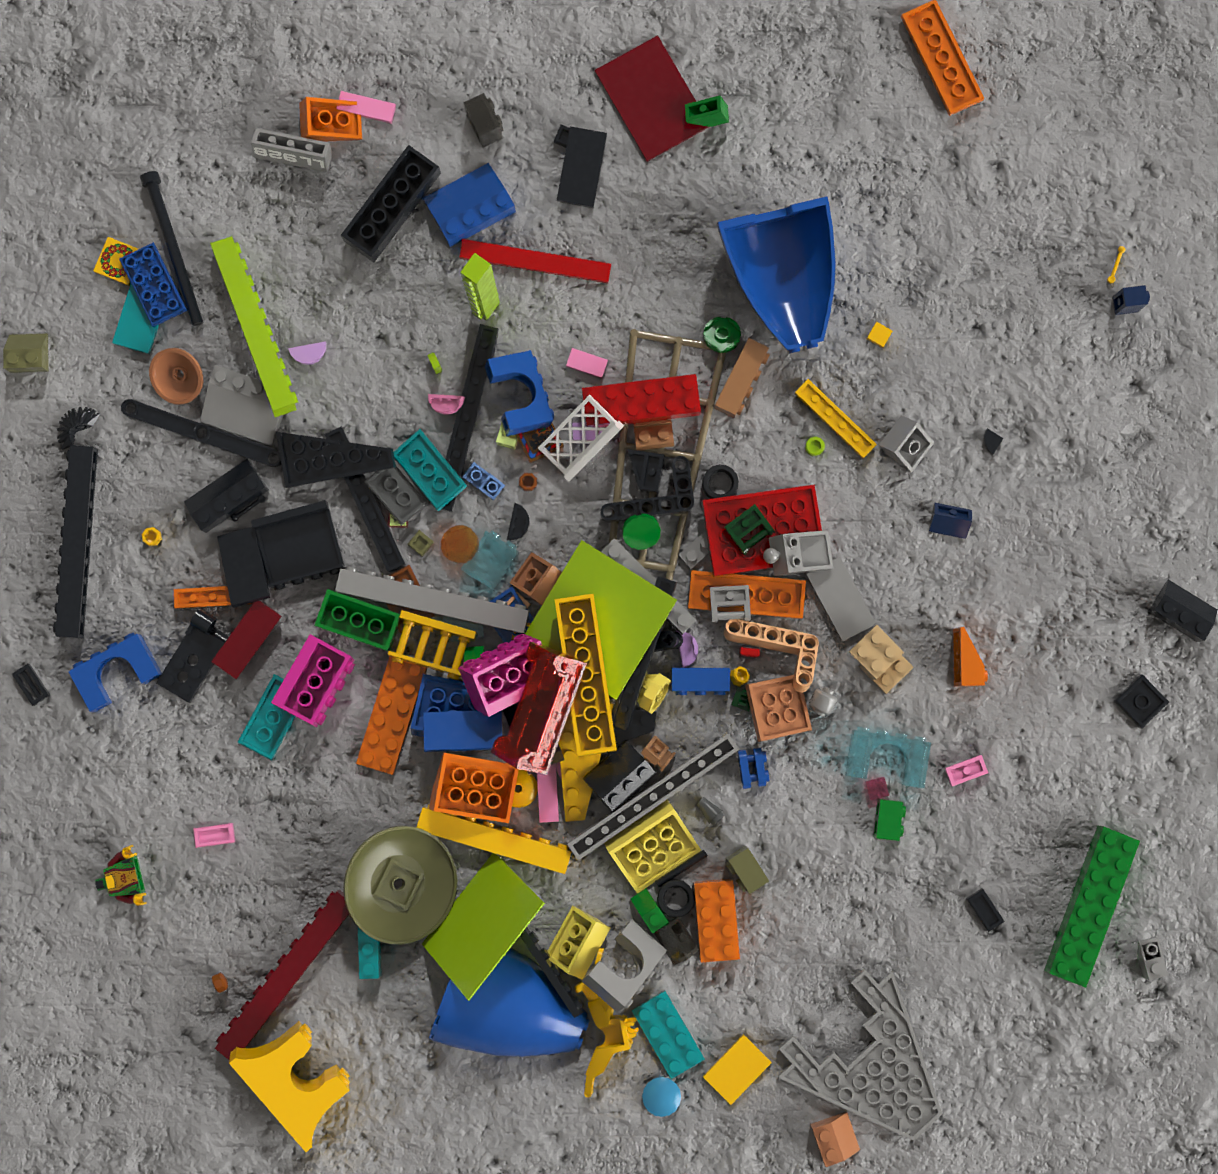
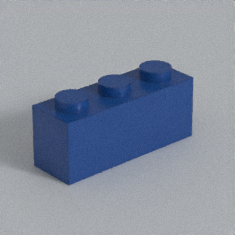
[671,668,730,695]

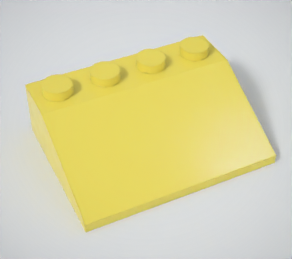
[604,799,701,894]

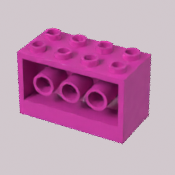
[271,634,355,728]
[458,634,556,717]

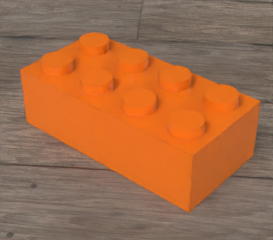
[693,879,740,963]

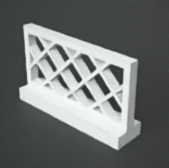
[538,395,624,482]

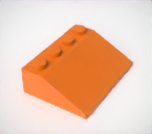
[429,752,519,823]

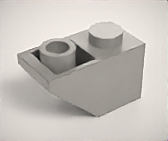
[1137,937,1168,980]

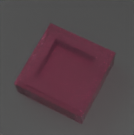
[865,777,889,800]

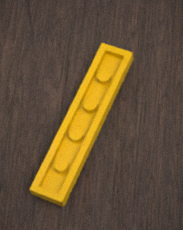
[794,379,877,459]

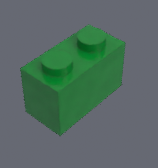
[873,799,906,841]

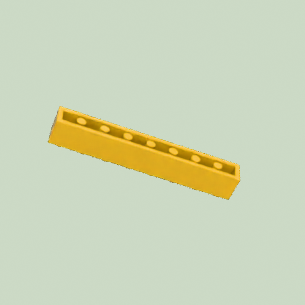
[416,804,572,874]

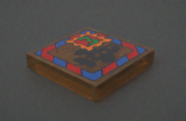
[515,423,564,463]

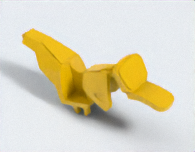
[574,948,639,1098]

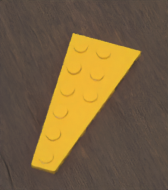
[555,702,614,822]

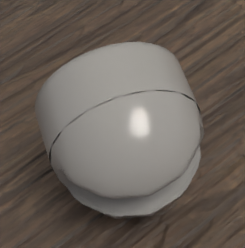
[170,508,186,525]

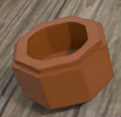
[519,473,537,491]
[212,972,228,993]

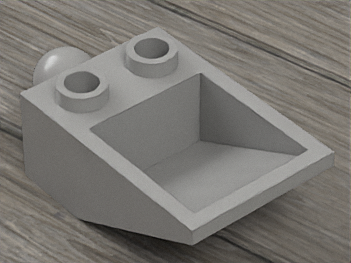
[763,530,834,576]

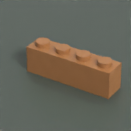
[714,338,770,418]

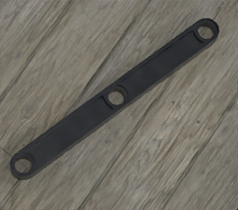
[121,399,281,467]

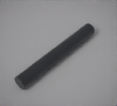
[655,850,708,887]

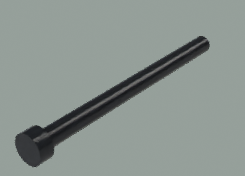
[140,171,204,326]

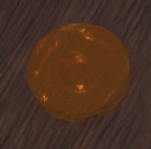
[441,525,479,564]

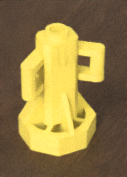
[637,673,672,714]

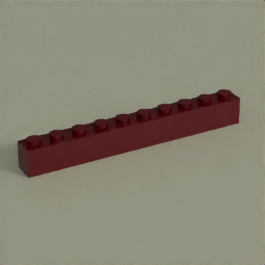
[214,890,349,1060]

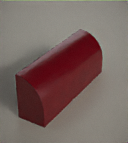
[211,600,282,680]

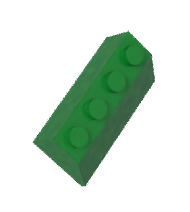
[314,589,400,651]

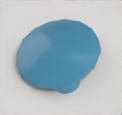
[642,1076,681,1117]

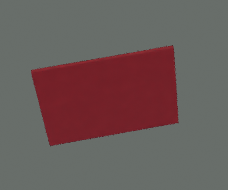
[594,35,709,162]

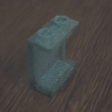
[461,530,519,591]

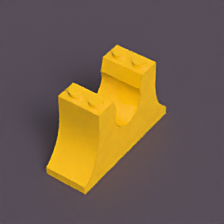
[229,1021,350,1152]

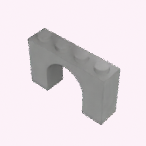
[582,920,667,1013]

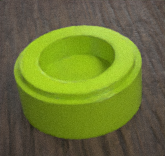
[805,437,825,456]

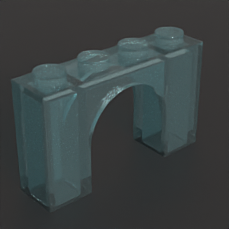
[845,727,931,788]

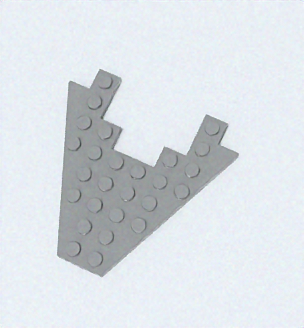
[778,969,942,1141]

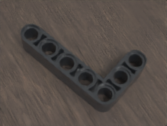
[600,456,694,523]

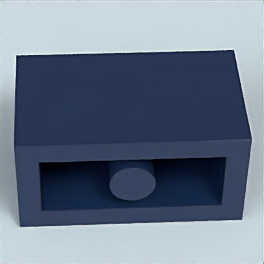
[1112,285,1150,315]

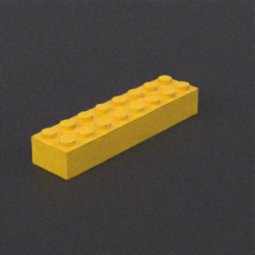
[555,594,617,757]

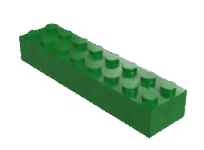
[1044,825,1140,988]

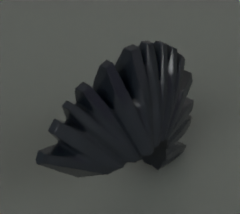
[57,407,100,450]

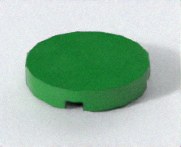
[703,316,741,353]
[622,514,661,550]

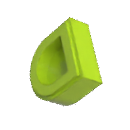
[427,352,442,374]

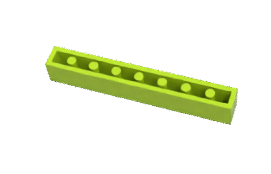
[460,253,500,321]

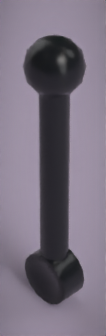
[231,495,266,522]

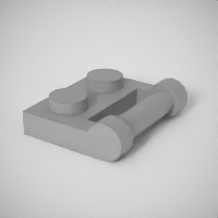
[710,585,751,622]

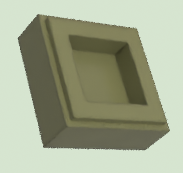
[407,530,434,557]

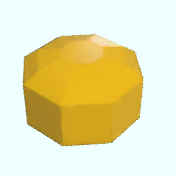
[142,527,162,546]
[730,666,750,686]

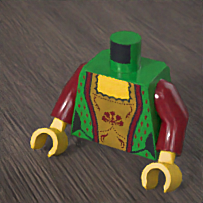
[95,845,147,906]

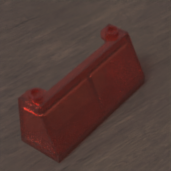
[490,642,587,775]

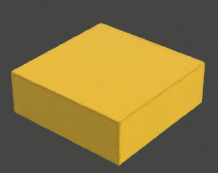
[866,321,893,348]

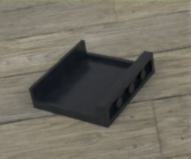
[251,500,345,590]

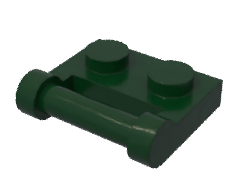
[724,504,775,555]

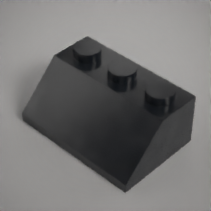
[1148,579,1218,642]
[583,740,656,812]

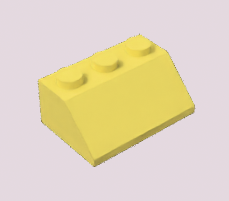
[547,905,611,980]

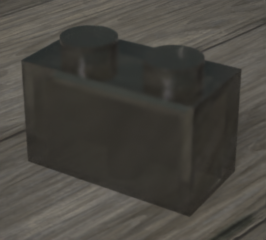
[654,916,699,965]

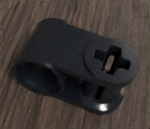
[654,631,683,652]

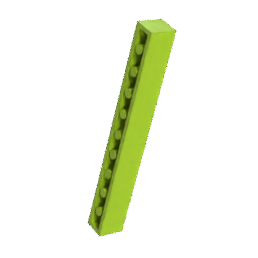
[210,236,298,417]

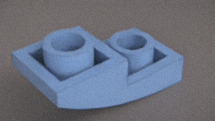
[462,462,505,500]

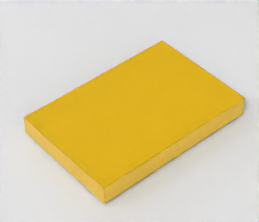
[703,1034,772,1105]

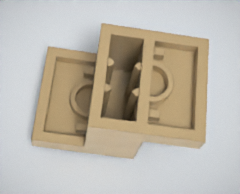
[848,625,914,694]

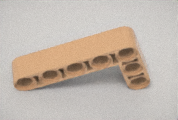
[724,619,819,692]

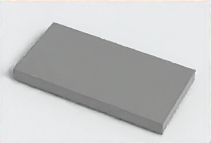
[806,557,876,642]

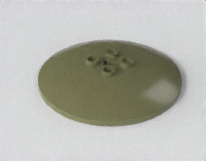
[343,826,457,944]

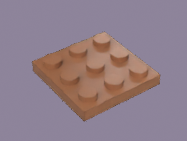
[745,675,812,742]

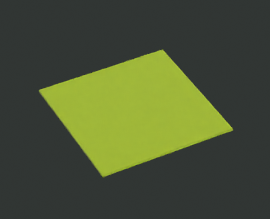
[525,540,677,700]
[422,853,545,1001]

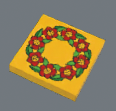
[93,237,138,286]

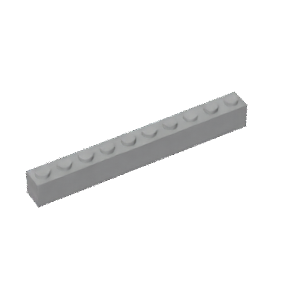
[335,566,530,634]
[567,733,739,860]

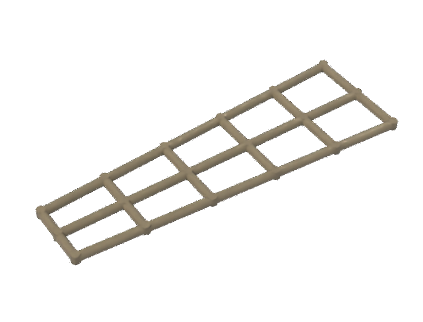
[609,329,726,580]

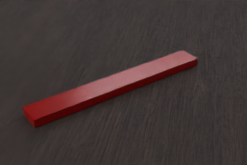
[459,239,611,283]

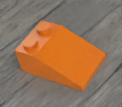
[299,97,362,142]
[953,627,988,687]

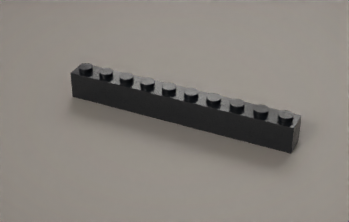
[53,445,98,639]

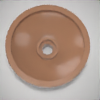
[149,348,203,404]

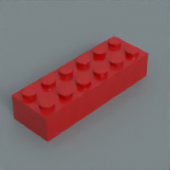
[582,374,701,427]

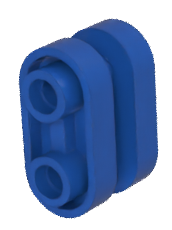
[737,747,770,789]

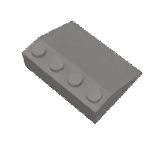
[200,365,283,446]

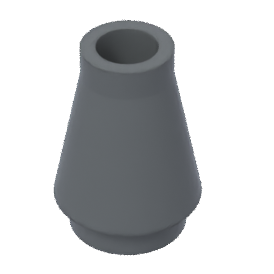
[696,797,725,826]

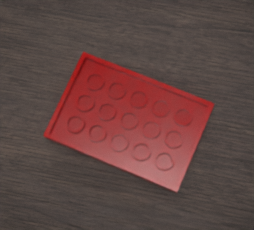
[701,484,822,577]

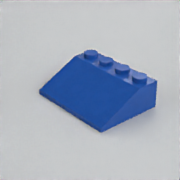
[423,163,516,247]
[410,674,477,737]

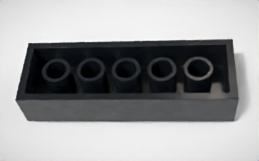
[341,145,441,263]

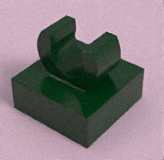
[731,687,750,712]

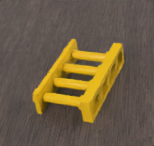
[388,610,477,680]

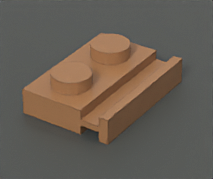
[634,419,674,451]
[641,735,676,772]

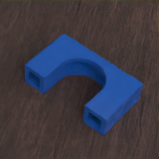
[484,350,554,436]
[68,633,162,712]

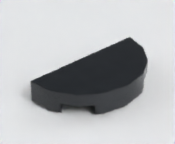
[507,503,530,540]

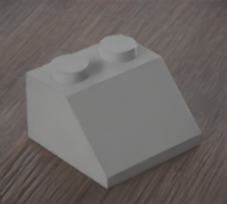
[879,415,934,473]

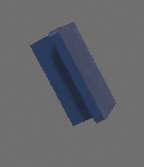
[929,503,972,539]

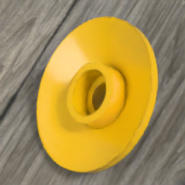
[512,769,538,808]

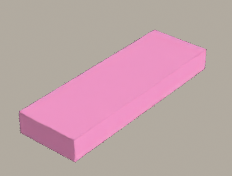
[336,91,396,124]
[537,763,559,823]

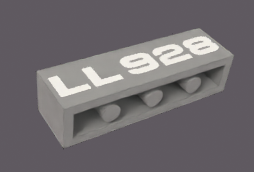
[251,128,332,172]

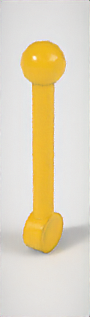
[1107,246,1125,284]

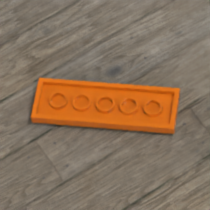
[901,0,984,116]
[688,570,806,619]
[356,657,427,775]

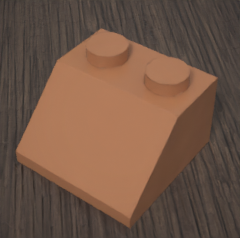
[510,552,562,605]
[810,1111,860,1167]

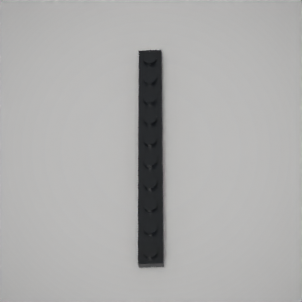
[433,324,499,512]

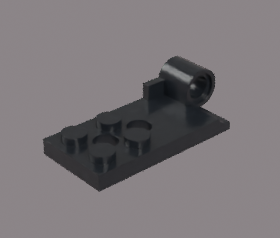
[156,609,229,703]

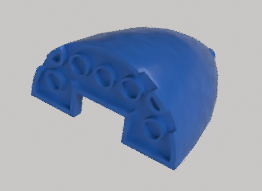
[717,196,836,354]
[429,948,590,1057]

